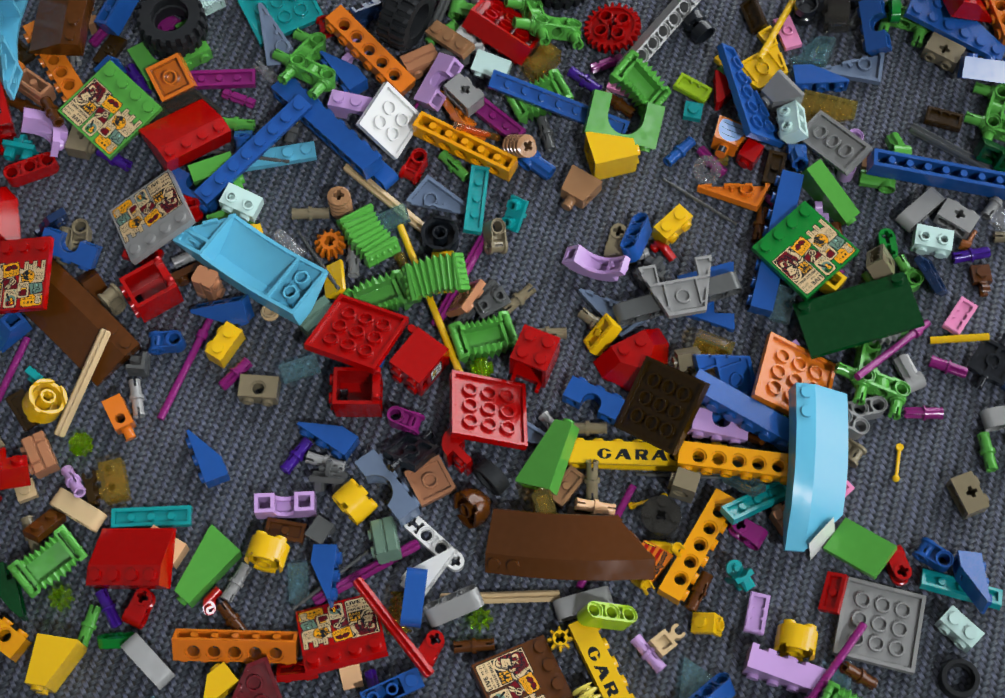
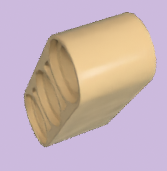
[49,487,108,533]

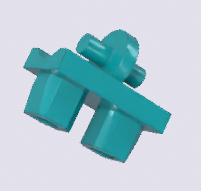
[2,133,40,161]
[502,195,529,233]
[724,560,756,592]

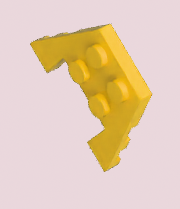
[713,25,788,92]

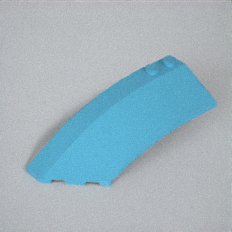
[0,0,28,100]
[173,213,329,326]
[783,382,848,552]

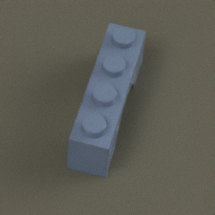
[354,449,421,528]

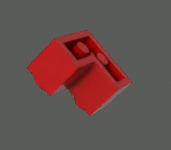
[0,447,31,490]

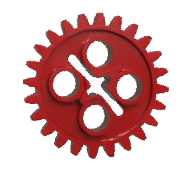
[583,2,642,54]

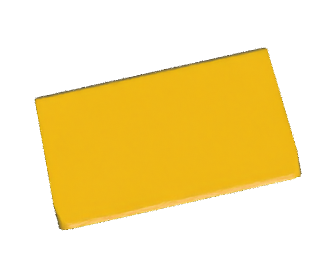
[324,259,346,300]
[583,313,622,356]

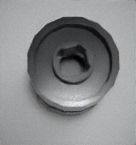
[791,0,818,27]
[682,10,715,44]

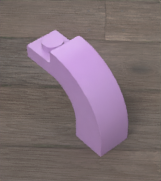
[21,107,68,158]
[562,245,631,282]

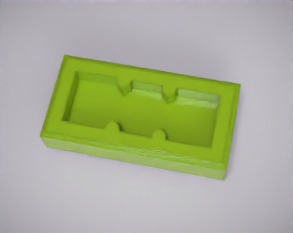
[673,72,713,104]

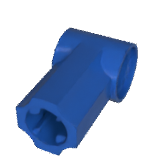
[786,144,809,172]
[518,150,556,181]

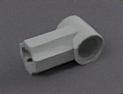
[892,354,927,393]

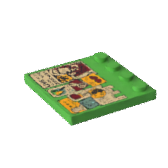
[58,60,163,161]

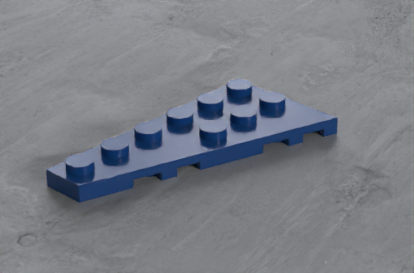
[903,0,1005,61]
[717,43,786,148]

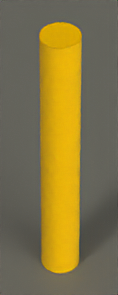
[930,333,990,344]

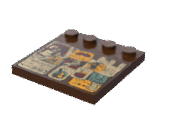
[470,635,574,698]

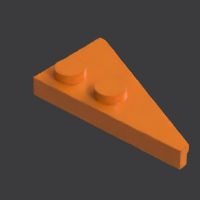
[440,89,489,141]
[697,183,771,212]

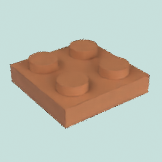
[445,279,486,318]
[404,455,457,508]

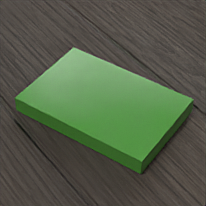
[823,517,897,580]

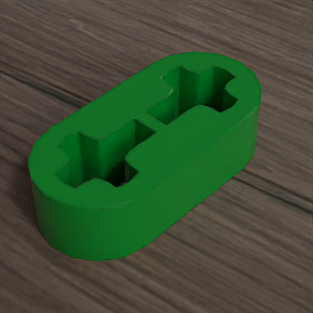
[888,0,901,23]
[877,228,898,259]
[97,632,135,649]

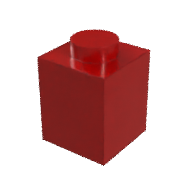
[736,137,764,171]

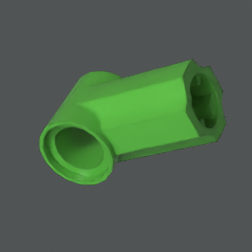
[448,0,476,21]
[885,132,912,155]
[858,169,896,194]

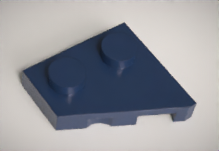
[349,0,382,28]
[34,207,69,237]
[914,255,948,296]

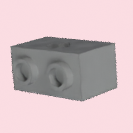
[443,73,484,118]
[933,198,981,240]

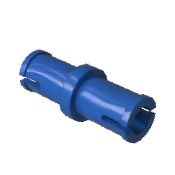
[663,136,696,167]

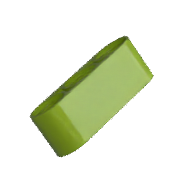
[577,601,638,631]

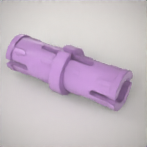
[61,465,86,498]
[630,634,667,674]

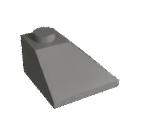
[760,69,805,112]

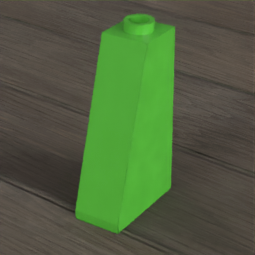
[800,159,860,226]
[515,418,580,495]
[174,525,243,608]

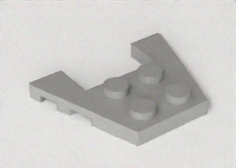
[638,255,712,319]

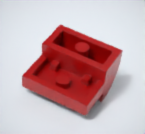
[442,428,473,476]

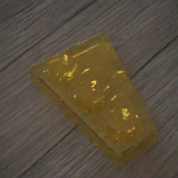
[801,89,858,123]

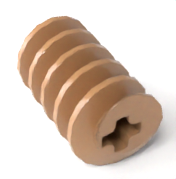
[502,134,537,158]
[327,186,354,219]

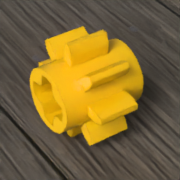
[547,626,573,653]

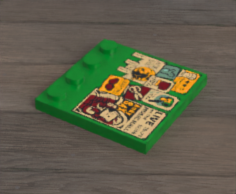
[751,201,860,301]

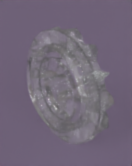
[693,155,722,184]

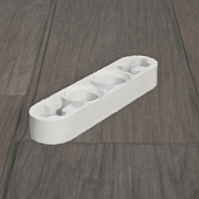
[404,516,465,572]

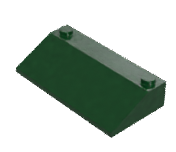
[792,271,925,359]

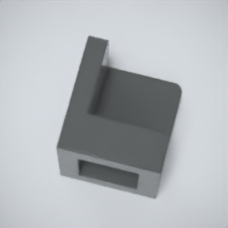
[125,351,151,377]
[304,515,336,544]

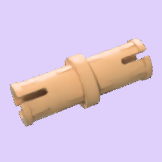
[574,497,616,515]

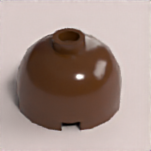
[453,488,491,529]

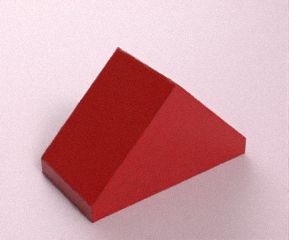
[713,70,733,111]

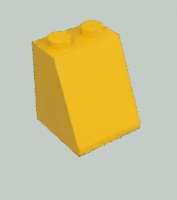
[584,132,640,180]
[24,633,87,696]

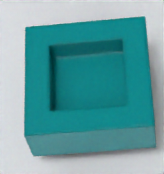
[682,100,704,123]
[24,366,45,384]

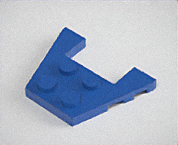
[677,262,735,332]
[692,354,755,425]

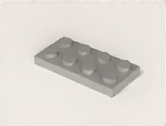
[800,110,873,176]

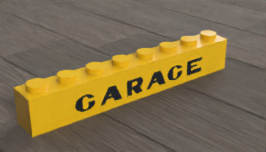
[568,438,727,472]
[567,621,635,698]

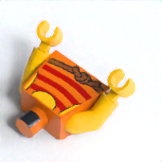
[630,540,685,596]

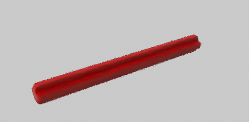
[353,577,434,678]

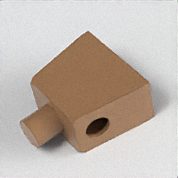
[561,165,603,211]

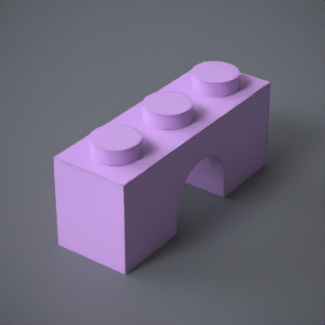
[413,52,464,112]
[327,89,373,119]
[687,407,748,446]
[254,491,317,519]

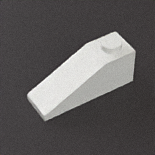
[400,547,458,596]

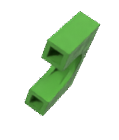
[127,19,213,90]
[582,89,665,153]
[188,151,256,224]

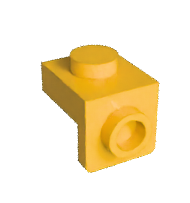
[691,612,724,637]

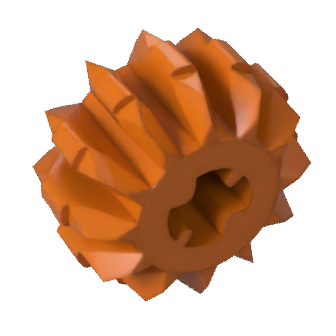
[314,228,346,261]

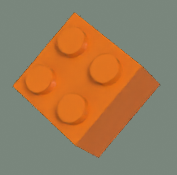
[145,52,198,102]

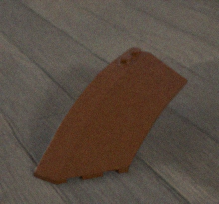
[29,0,95,56]
[23,259,141,387]
[485,508,656,581]

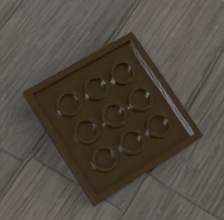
[614,356,710,457]

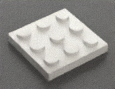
[355,82,419,160]

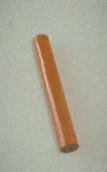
[453,122,500,141]

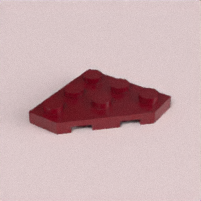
[232,656,283,698]

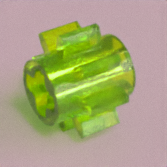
[470,357,494,377]
[68,432,94,457]
[47,585,75,612]
[468,607,493,633]

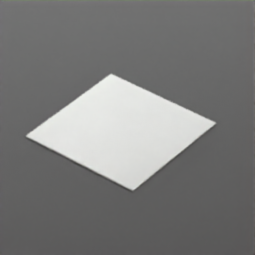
[809,517,835,560]

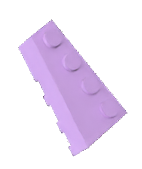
[742,642,827,698]

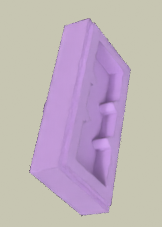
[743,591,771,636]

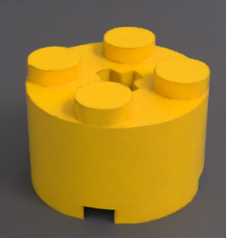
[22,379,68,424]
[331,478,379,526]
[244,530,290,573]
[773,619,818,662]

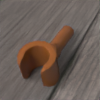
[958,230,977,251]

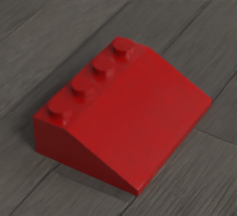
[461,0,539,66]
[943,0,993,23]
[138,99,231,171]
[86,528,176,589]

